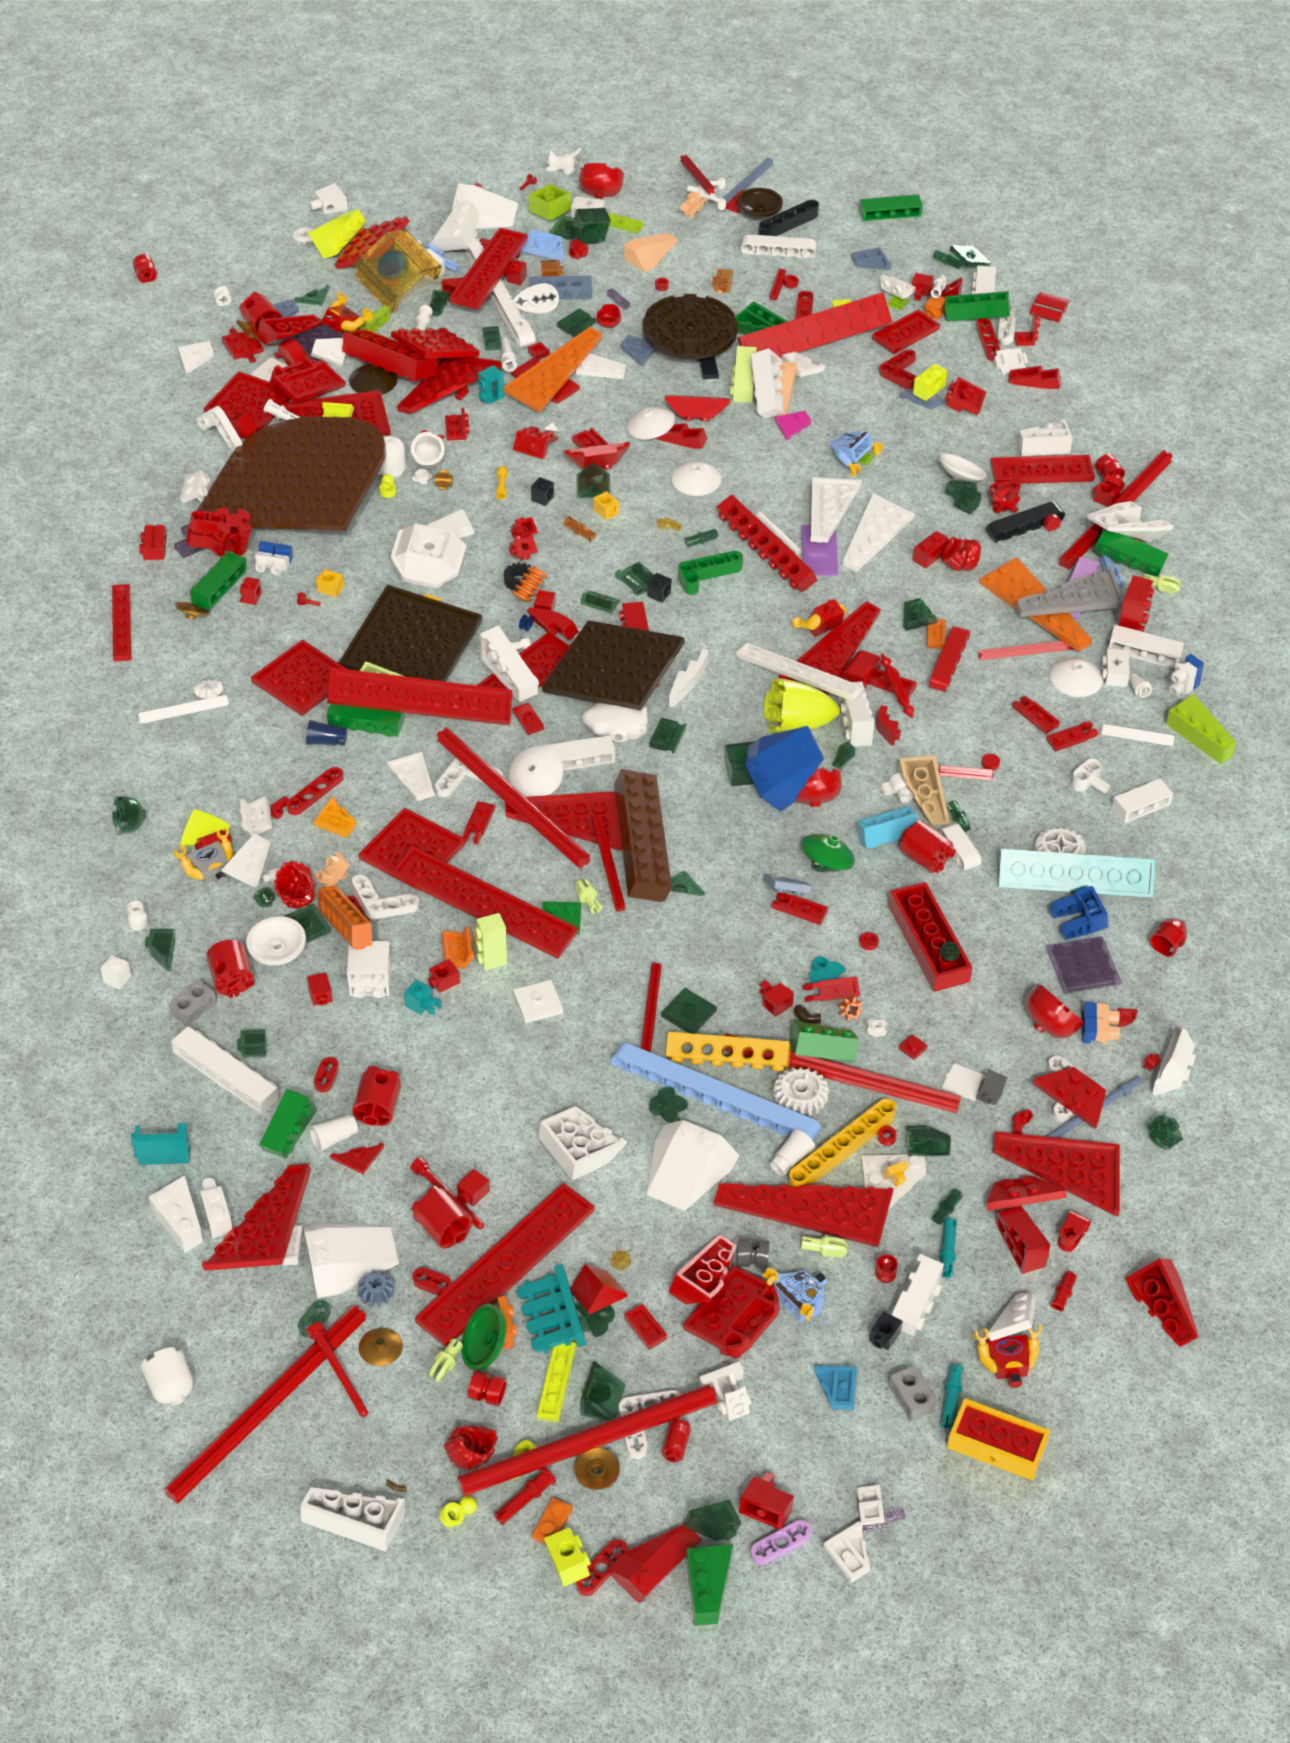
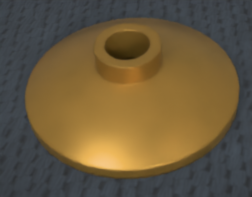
[175,602,210,619]
[359,1328,403,1366]
[574,1448,620,1490]

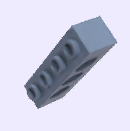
[529,276,592,300]

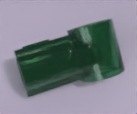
[429,289,450,317]

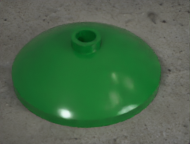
[801,834,855,870]
[461,1304,507,1370]

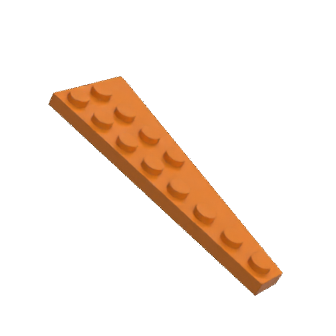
[504,327,602,413]
[979,558,1092,652]

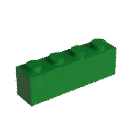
[859,194,923,221]
[945,291,1011,321]
[1094,529,1169,577]
[190,552,247,610]
[327,704,404,737]

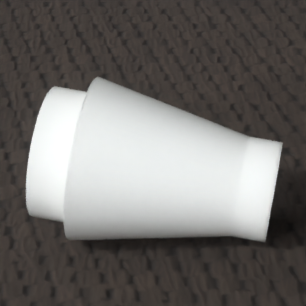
[1128,674,1152,698]

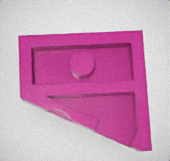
[775,411,811,440]

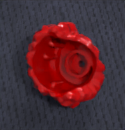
[942,537,981,571]
[273,861,315,909]
[444,1425,498,1470]

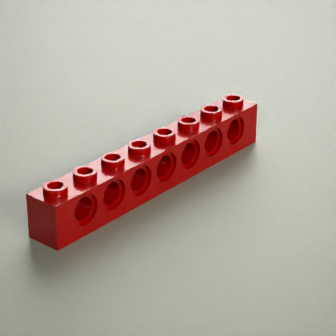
[716,494,817,592]

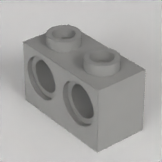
[169,980,216,1027]
[889,1366,937,1422]

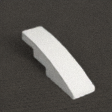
[669,649,709,707]

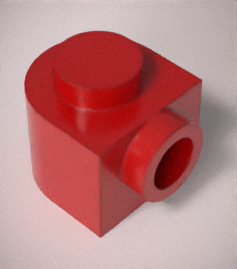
[569,239,588,260]

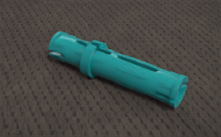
[939,1218,957,1278]
[940,1364,964,1430]

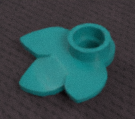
[809,956,846,984]

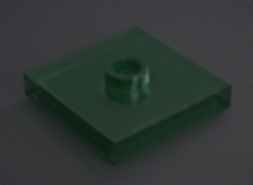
[549,215,589,241]
[949,245,991,267]
[282,903,331,943]
[661,988,717,1034]

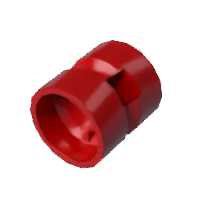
[133,254,157,283]
[1095,454,1125,481]
[468,1370,507,1407]

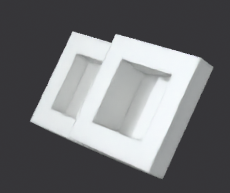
[857,1485,885,1525]

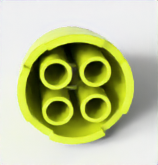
[764,678,840,733]

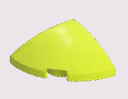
[180,809,230,846]

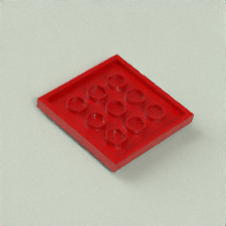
[334,216,410,269]
[391,328,480,358]
[204,371,291,432]
[251,639,347,716]
[358,807,466,891]

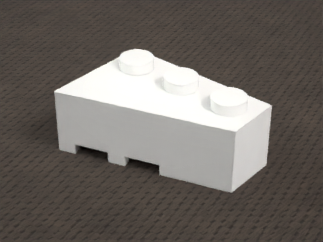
[892,1254,944,1336]

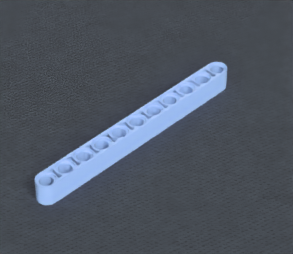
[611,1043,821,1142]

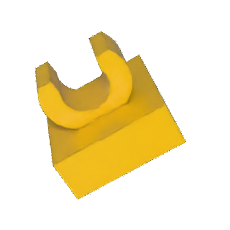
[882,1160,909,1187]

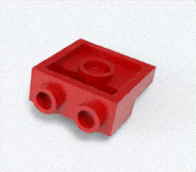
[944,376,986,415]

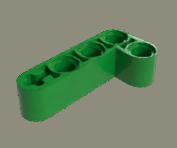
[678,551,743,595]

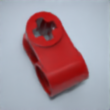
[1057,1211,1091,1252]

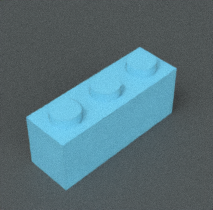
[857,806,917,849]

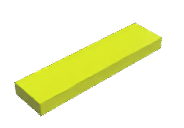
[537,1342,577,1422]

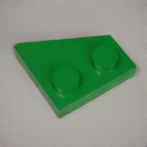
[542,901,581,935]

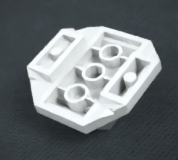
[391,523,467,588]

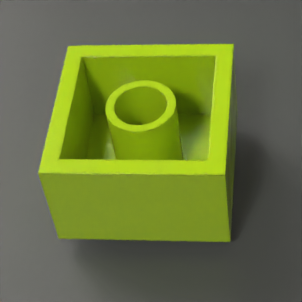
[528,184,572,221]

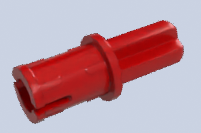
[1051,1271,1077,1312]

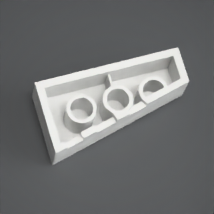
[301,1487,405,1551]

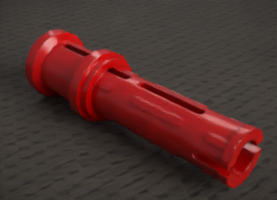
[494,1467,556,1526]

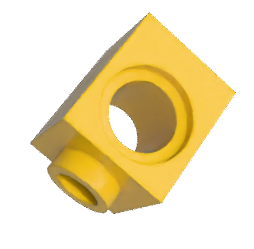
[593,491,619,520]
[316,569,344,597]

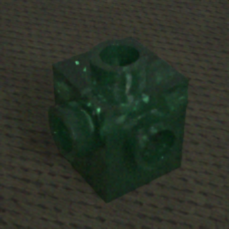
[953,485,982,514]
[1147,1114,1183,1150]

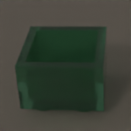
[570,208,611,244]
[724,741,755,787]

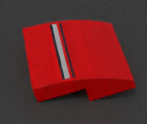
[1029,292,1070,323]

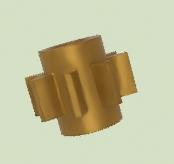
[435,470,453,490]

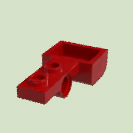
[840,650,917,697]

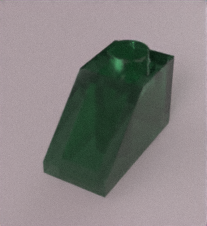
[145,929,176,971]
[905,1125,951,1157]
[683,1500,741,1541]

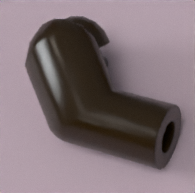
[793,1004,821,1024]

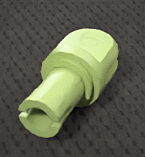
[1143,574,1181,593]
[575,878,602,914]
[801,1235,848,1257]
[429,1339,463,1382]

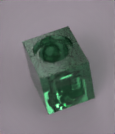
[482,326,501,351]

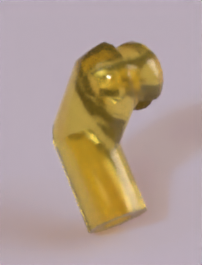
[657,518,683,532]

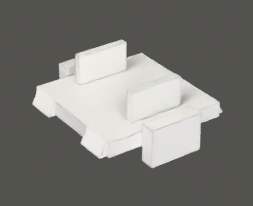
[993,348,1028,375]

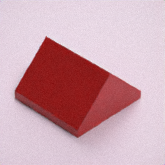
[570,1264,628,1314]

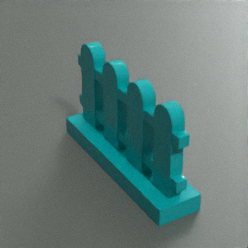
[516,1264,587,1354]

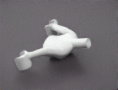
[687,178,726,210]

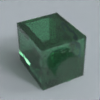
[237,1029,267,1058]

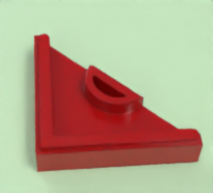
[330,1143,384,1175]

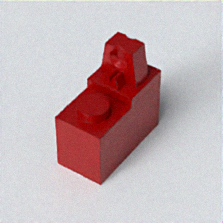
[739,1471,794,1530]

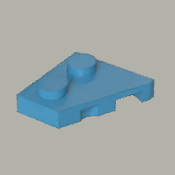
[814,1365,858,1410]

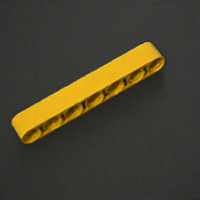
[788,1099,896,1187]

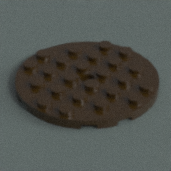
[642,294,738,359]

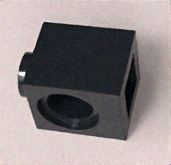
[531,477,554,506]
[647,573,672,603]
[869,1311,903,1350]

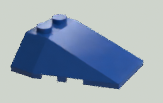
[745,726,824,811]

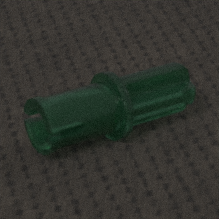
[933,250,963,270]
[684,529,718,548]
[947,800,971,833]
[932,1189,963,1225]

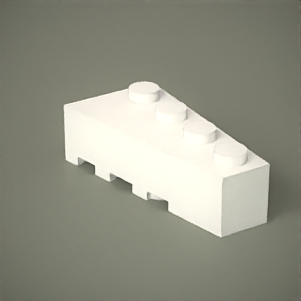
[750,348,783,418]
[480,625,539,702]
[837,682,875,746]

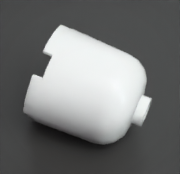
[411,432,445,469]
[378,436,407,477]
[140,1347,193,1405]

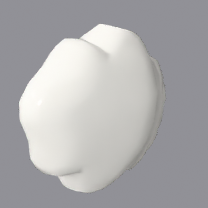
[582,702,648,743]

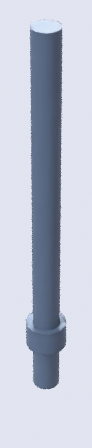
[1046,1076,1142,1138]

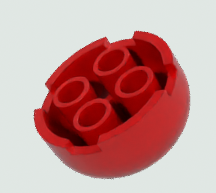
[578,163,624,199]
[795,768,842,807]
[1026,983,1084,1038]

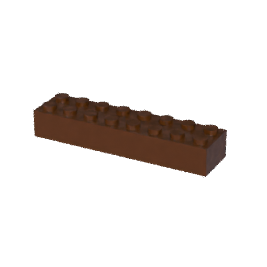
[614,769,672,902]

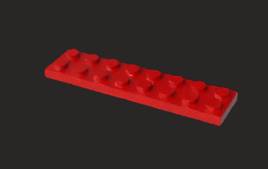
[450,227,528,310]

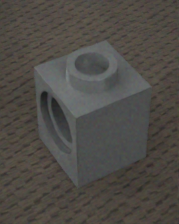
[976,1069,1007,1105]

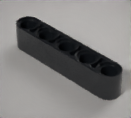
[758,199,819,236]
[986,501,1065,543]

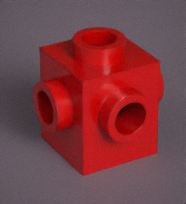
[510,517,538,538]
[509,535,538,561]

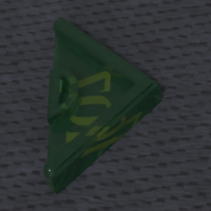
[294,285,330,306]
[671,870,705,896]

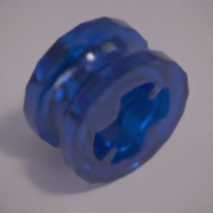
[519,614,534,632]

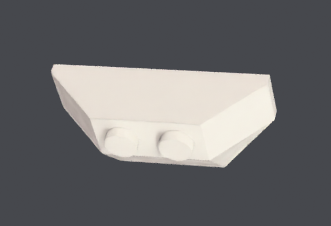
[1152,1024,1196,1096]

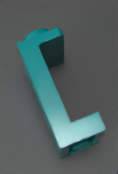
[131,1123,191,1165]

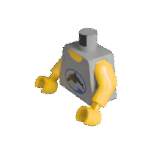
[173,827,234,886]

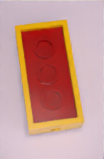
[947,1398,1051,1481]

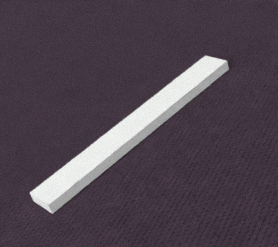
[736,643,863,701]

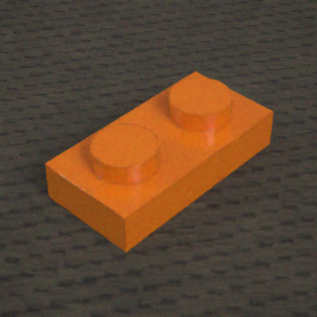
[927,618,946,649]
[532,1497,573,1545]

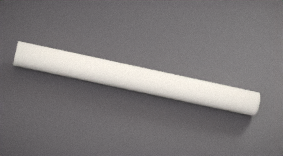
[756,512,802,555]

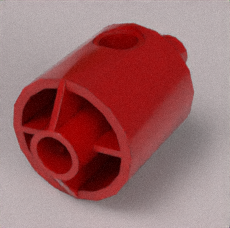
[239,292,282,334]
[900,821,956,874]
[206,940,255,998]
[352,1066,401,1126]
[411,1186,473,1249]

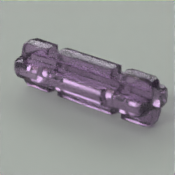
[607,288,630,310]
[862,1507,906,1533]

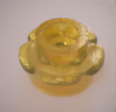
[611,1251,631,1271]

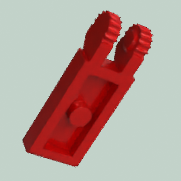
[1012,696,1060,734]
[1046,721,1099,752]
[462,801,495,845]
[771,892,828,925]
[803,977,860,1003]

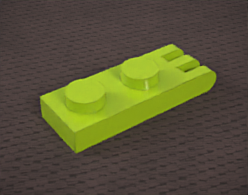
[601,212,644,234]

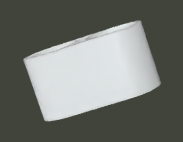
[1071,759,1111,794]

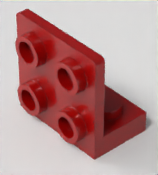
[513,426,558,459]

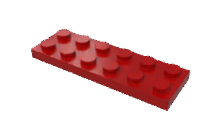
[990,455,1095,484]

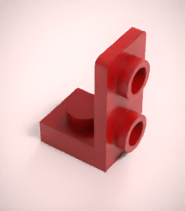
[1014,312,1040,346]

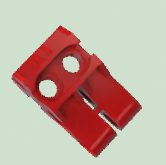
[186,507,252,556]

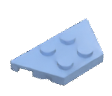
[520,229,564,262]

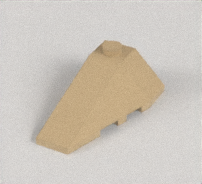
[899,755,950,827]

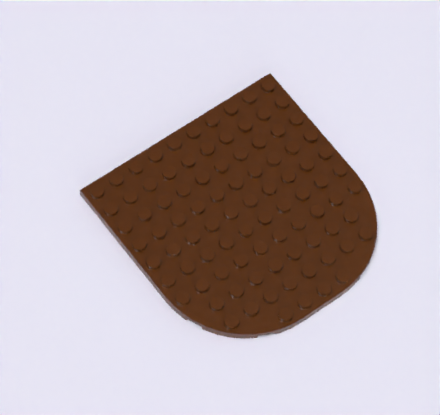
[197,416,386,531]

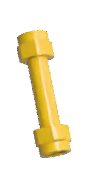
[496,466,507,499]

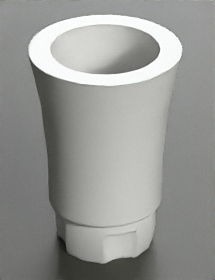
[309,1114,358,1153]
[769,1129,815,1177]

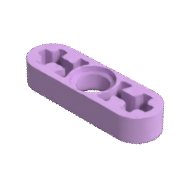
[751,1520,812,1565]

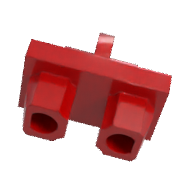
[988,484,1021,514]

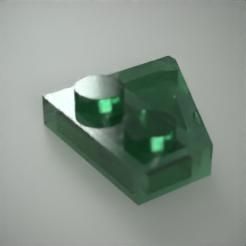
[903,598,938,631]

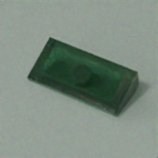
[580,590,620,614]

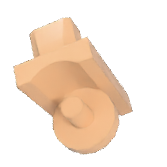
[680,192,708,218]
[315,852,350,887]

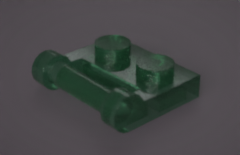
[615,562,654,596]

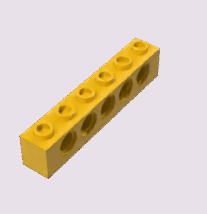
[666,1032,791,1071]

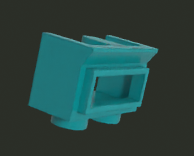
[478,365,504,404]

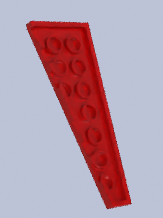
[779,601,881,695]
[714,1183,894,1248]

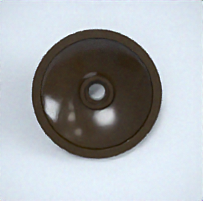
[738,188,783,218]
[349,363,398,395]

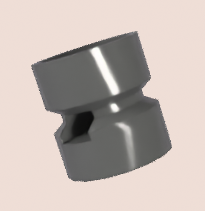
[737,1238,769,1269]

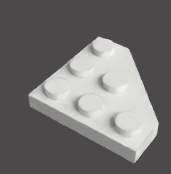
[862,1154,926,1209]

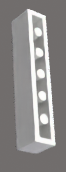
[171,1026,279,1114]

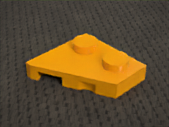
[314,797,357,838]

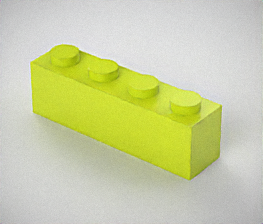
[308,209,366,258]

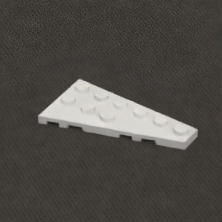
[810,477,862,543]
[843,493,915,572]

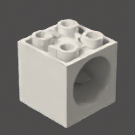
[347,941,391,998]

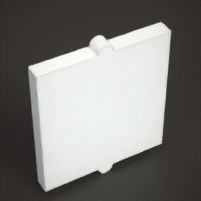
[941,1063,984,1101]

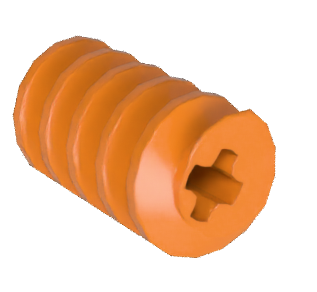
[511,564,548,603]

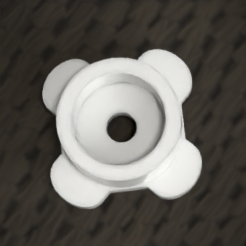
[412,469,432,485]
[867,1019,887,1037]

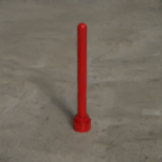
[410,1157,484,1230]
[306,1322,368,1417]

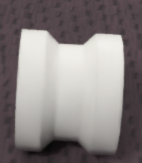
[214,286,231,306]

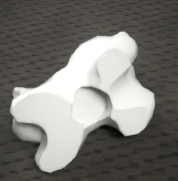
[546,148,582,175]

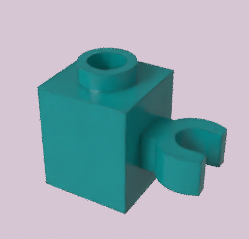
[404,980,442,1015]

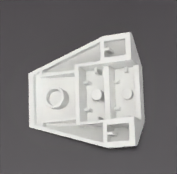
[452,183,518,230]
[1087,501,1174,542]
[647,1120,739,1211]
[303,1222,399,1299]

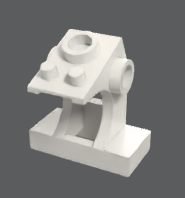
[698,1361,751,1421]

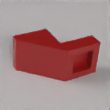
[876,705,901,746]

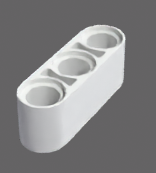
[938,823,981,871]

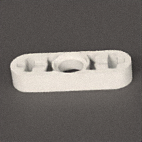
[998,311,1016,346]

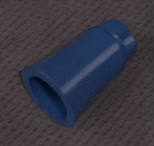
[306,720,347,746]

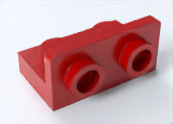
[445,408,469,441]

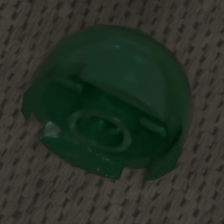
[112,796,146,834]

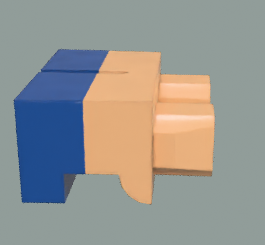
[1082,1002,1120,1044]

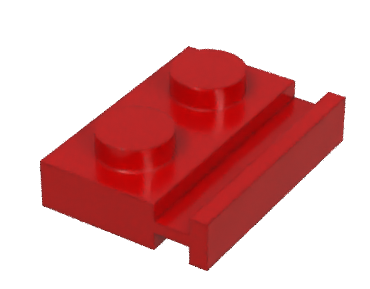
[572,428,608,448]

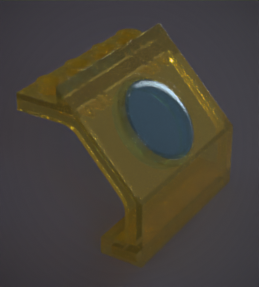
[354,228,442,314]

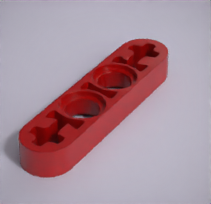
[976,318,1001,361]
[286,767,344,815]

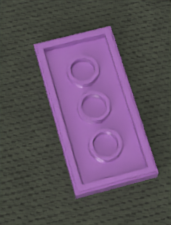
[802,525,838,576]

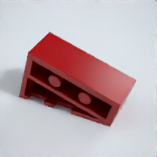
[996,1206,1051,1274]

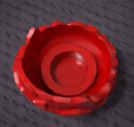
[596,303,621,328]

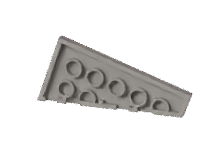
[1017,567,1124,617]

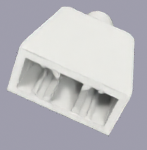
[309,183,348,214]

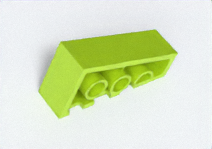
[1166,693,1236,764]

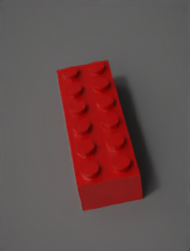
[342,329,438,382]
[888,882,973,992]

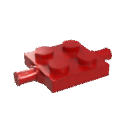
[222,327,264,363]

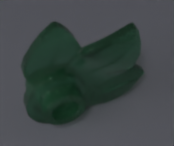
[649,1087,689,1123]
[575,1303,615,1337]

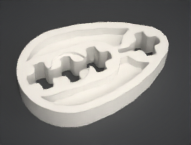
[514,283,559,315]

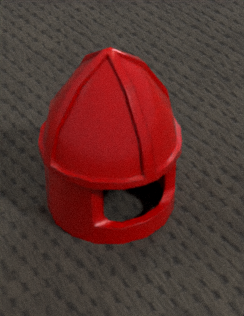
[1150,918,1187,957]

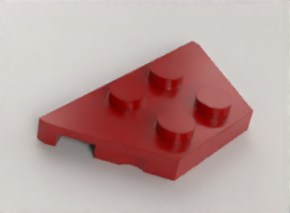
[1033,1067,1106,1129]
[987,1176,1067,1211]

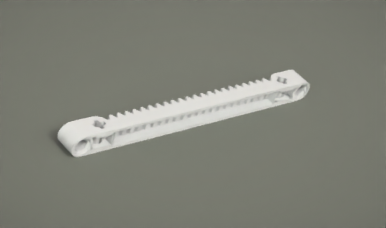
[465,229,536,348]

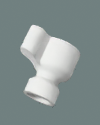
[880,773,914,803]
[127,901,148,930]

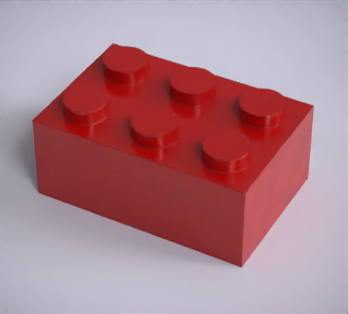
[1119,575,1155,632]

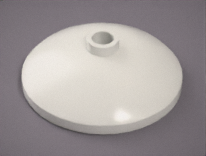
[626,407,675,440]
[939,453,986,482]
[671,461,721,496]
[1049,657,1103,697]
[509,747,563,797]
[246,916,306,965]

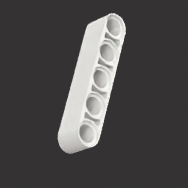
[741,235,817,258]

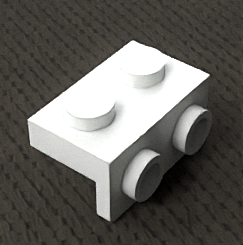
[880,274,916,299]
[180,470,211,503]
[239,796,272,836]

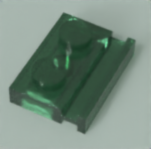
[557,308,596,337]
[649,717,686,754]

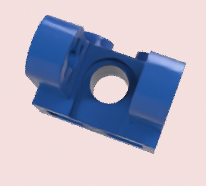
[1049,885,1108,940]

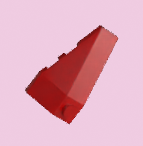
[257,314,322,345]
[668,1234,737,1304]
[1125,1258,1199,1347]
[606,1523,702,1604]

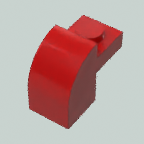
[273,338,307,366]

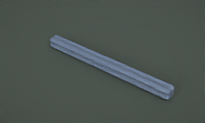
[723,157,773,204]

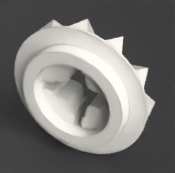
[293,227,314,245]
[194,679,223,699]

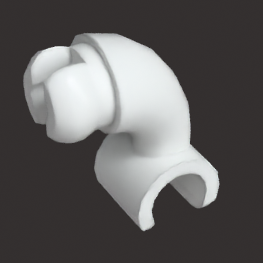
[511,638,531,651]

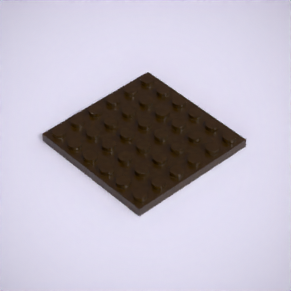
[339,584,483,682]
[542,620,685,711]

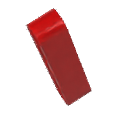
[929,626,970,692]

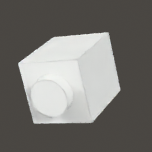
[100,955,131,989]

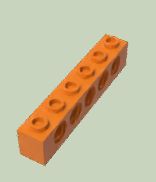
[318,886,372,950]

